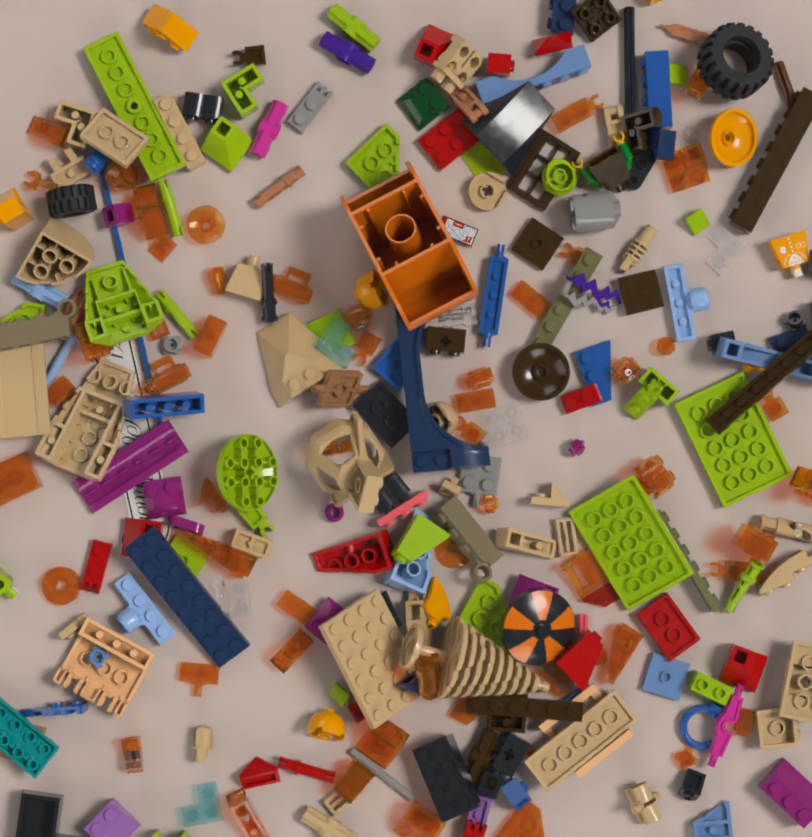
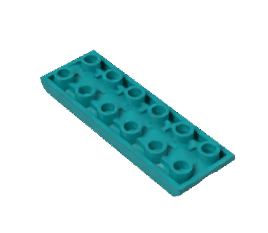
[0,697,60,779]

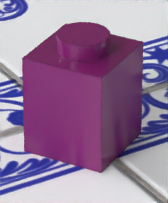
[102,203,135,228]

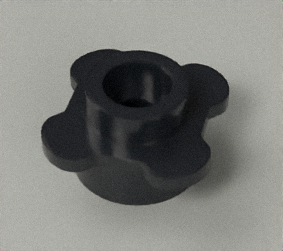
[783,310,807,331]

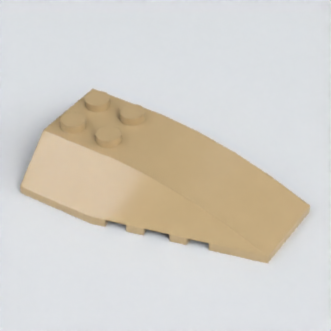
[34,359,136,481]

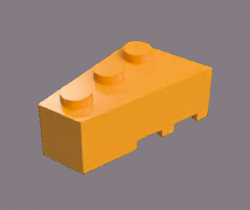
[0,187,34,231]

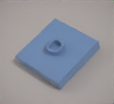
[641,652,690,701]

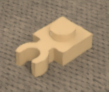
[58,613,89,640]

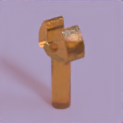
[24,170,59,191]

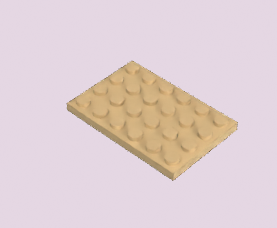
[318,589,422,729]

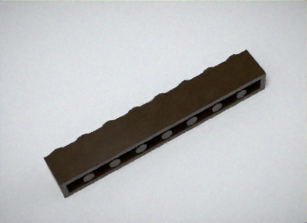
[728,87,812,235]

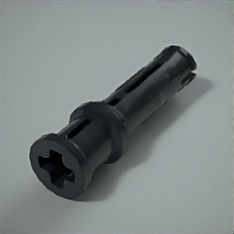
[260,263,278,322]

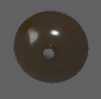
[512,343,570,401]

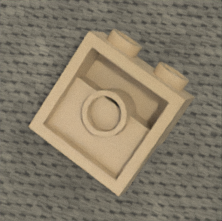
[755,707,801,749]

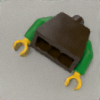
[572,131,633,193]

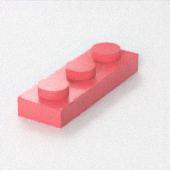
[377,490,429,528]

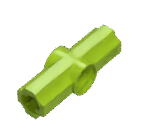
[326,3,381,53]

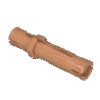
[253,165,306,208]

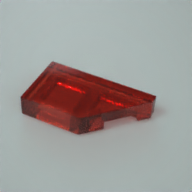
[581,581,620,607]

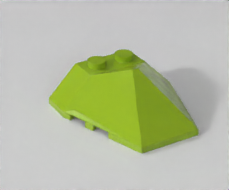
[85,260,165,346]

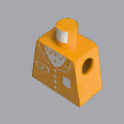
[767,230,809,278]

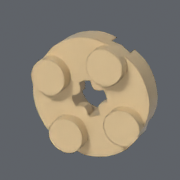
[468,172,507,211]

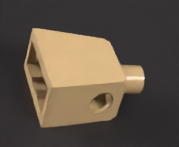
[225,255,263,302]

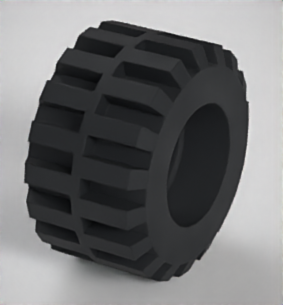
[46,184,97,218]

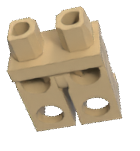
[430,33,485,94]

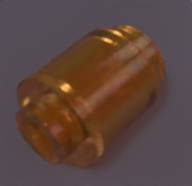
[465,367,495,390]
[733,707,756,737]

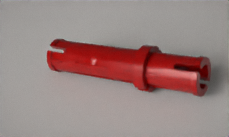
[277,756,336,784]

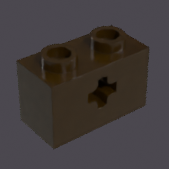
[426,326,466,357]

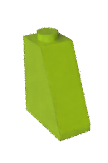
[391,513,450,565]

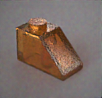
[26,115,70,148]
[270,628,314,674]

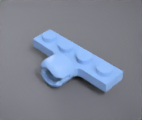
[664,263,710,342]
[113,572,176,646]

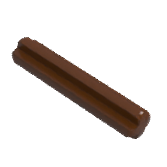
[773,61,795,108]

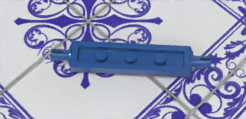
[479,244,509,347]

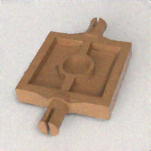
[311,370,368,407]

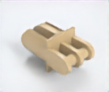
[192,725,213,763]

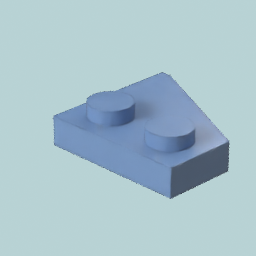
[692,801,733,837]

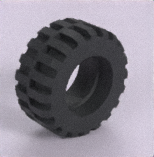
[697,22,774,100]

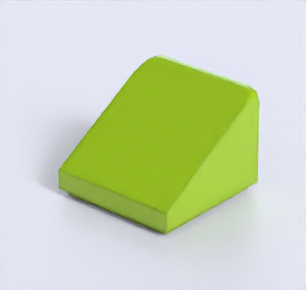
[669,64,687,85]
[684,208,710,236]

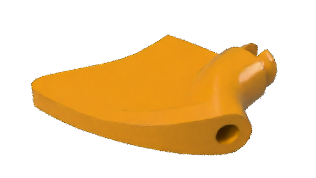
[422,577,451,629]

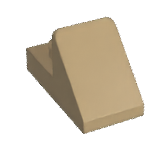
[530,483,569,507]

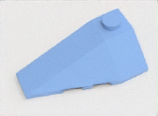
[383,509,433,595]

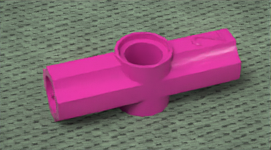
[250,99,289,159]

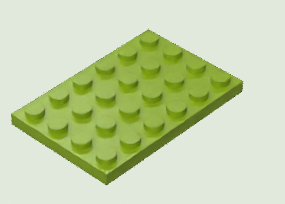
[673,371,793,508]
[568,473,695,611]

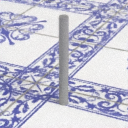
[349,747,414,801]

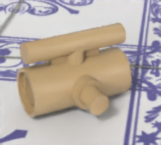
[624,781,662,825]

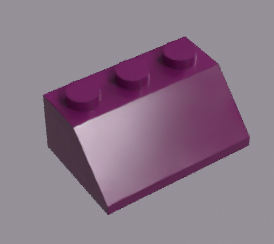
[757,758,812,828]

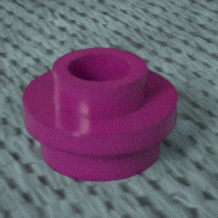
[568,438,586,457]
[325,503,344,522]

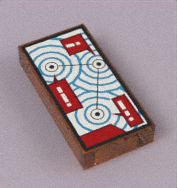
[442,215,479,248]

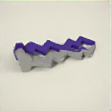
[558,273,621,314]

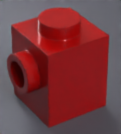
[486,53,515,77]

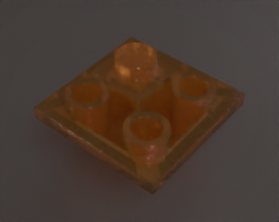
[662,142,710,193]

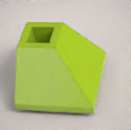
[200,116,254,172]

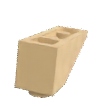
[494,527,557,559]

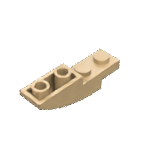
[757,550,812,596]
[405,584,432,661]

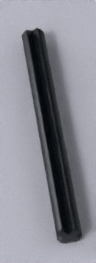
[624,6,635,115]

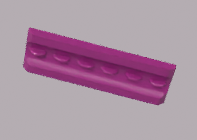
[72,419,189,514]

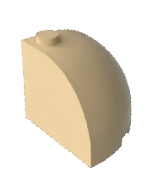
[15,217,95,286]

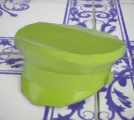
[542,158,578,196]

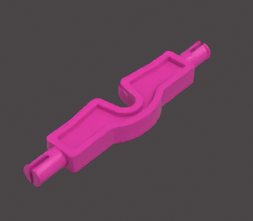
[707,683,745,768]

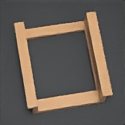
[538,684,634,778]

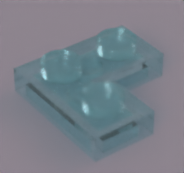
[314,315,357,369]
[181,781,223,828]

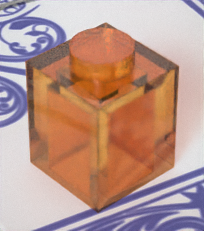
[48,375,77,406]

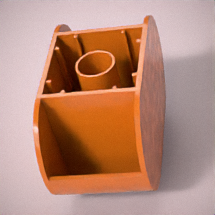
[339,161,479,332]

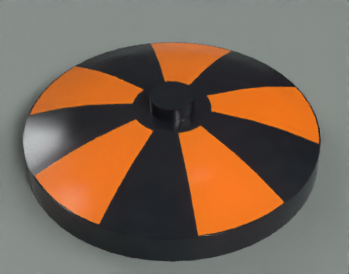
[500,588,575,665]

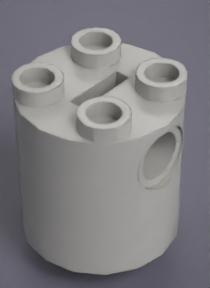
[568,190,621,232]

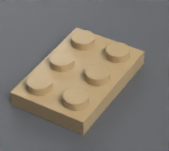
[79,108,150,169]

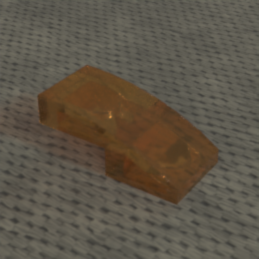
[276,589,317,625]

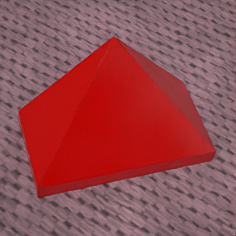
[534,32,573,56]
[239,756,281,790]

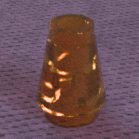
[207,266,226,295]

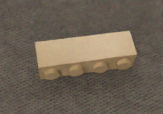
[153,92,207,172]

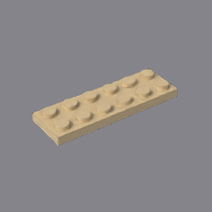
[523,689,638,792]

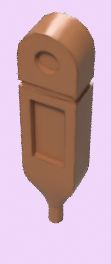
[659,24,709,45]

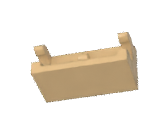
[231,528,274,559]

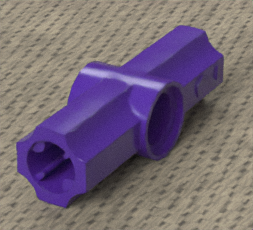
[319,31,376,74]

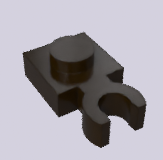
[232,45,266,66]

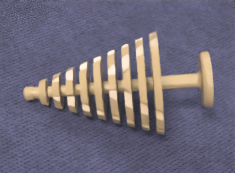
[399,616,550,699]

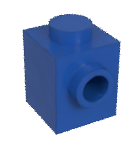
[500,777,532,811]

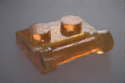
[560,547,609,598]

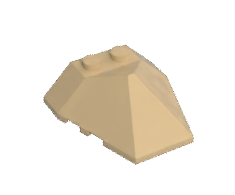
[257,312,345,408]

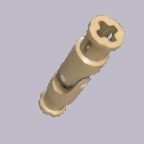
[758,514,812,542]

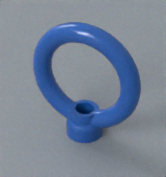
[679,701,725,750]

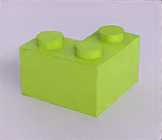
[221,63,265,119]

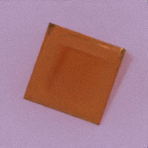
[148,233,177,262]

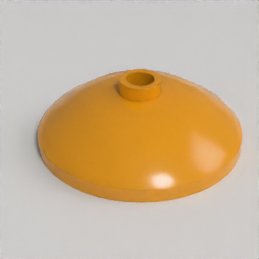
[709,108,758,166]

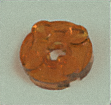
[322,440,353,456]
[42,566,81,605]

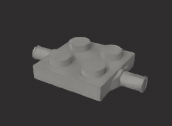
[459,442,502,507]

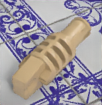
[620,224,658,273]

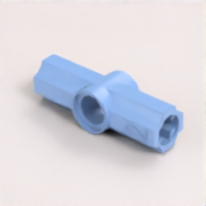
[11,269,70,310]

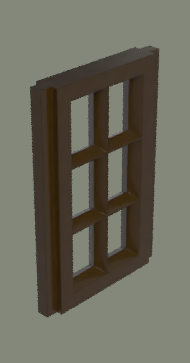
[506,129,581,211]

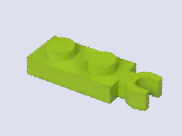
[623,379,664,420]
[236,508,275,538]

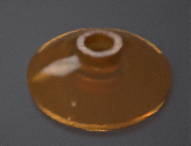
[187,206,225,244]
[435,537,469,568]

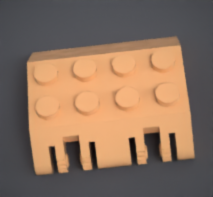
[53,617,155,718]

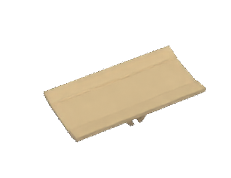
[0,322,51,439]

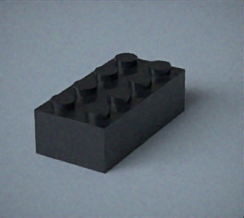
[412,733,483,823]

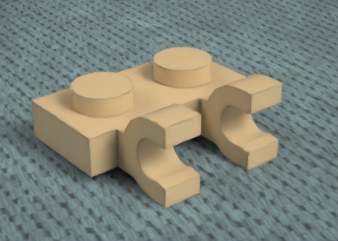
[47,147,91,187]

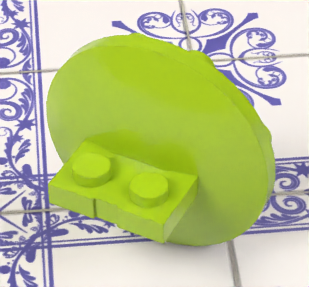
[216,434,278,511]

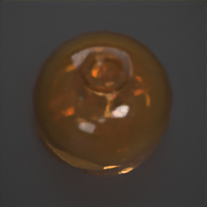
[104,158,140,191]

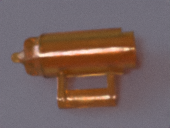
[273,266,314,305]
[141,354,191,395]
[415,652,442,701]

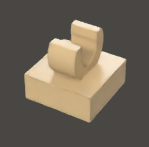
[438,476,462,499]

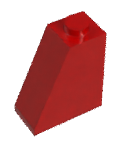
[554,630,604,691]

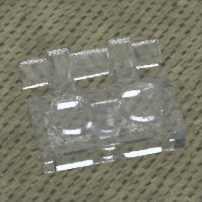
[438,298,477,329]

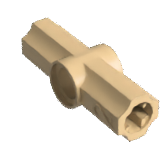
[301,805,359,837]

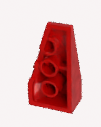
[311,528,393,574]

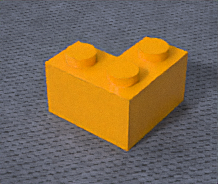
[141,4,199,52]

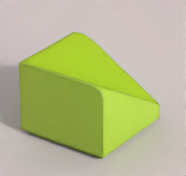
[328,683,350,707]

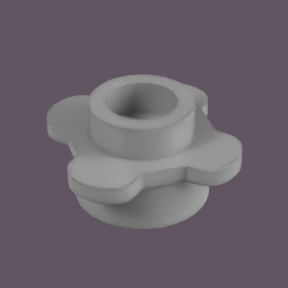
[163,336,182,355]

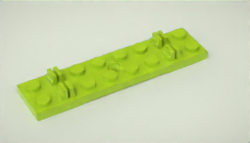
[83,31,186,183]

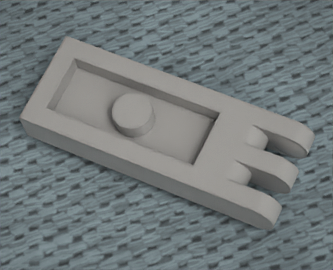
[287,81,334,134]

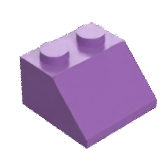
[84,798,141,837]

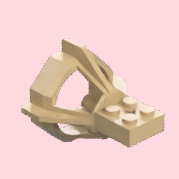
[304,411,394,513]

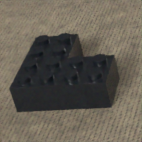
[15,790,81,837]

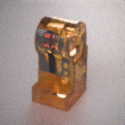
[121,736,144,774]

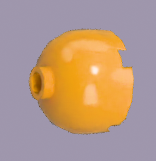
[354,269,388,309]
[306,708,346,741]

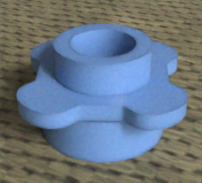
[87,645,110,668]

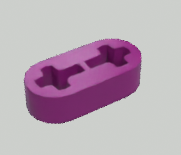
[168,515,205,536]

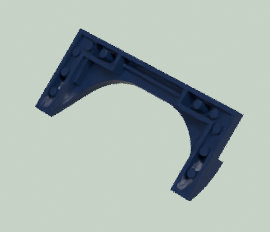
[395,305,490,474]

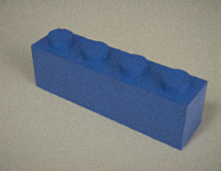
[640,50,673,130]
[123,391,205,420]

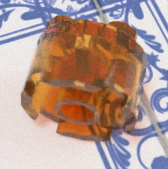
[632,455,676,500]

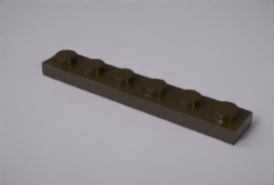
[466,695,583,722]

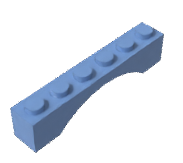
[475,44,591,106]
[715,336,812,380]

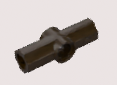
[466,727,499,787]

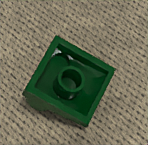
[396,77,450,131]

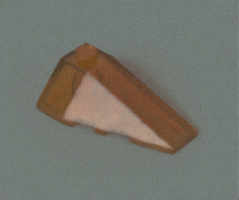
[181,529,258,579]

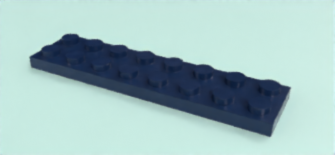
[123,525,250,668]

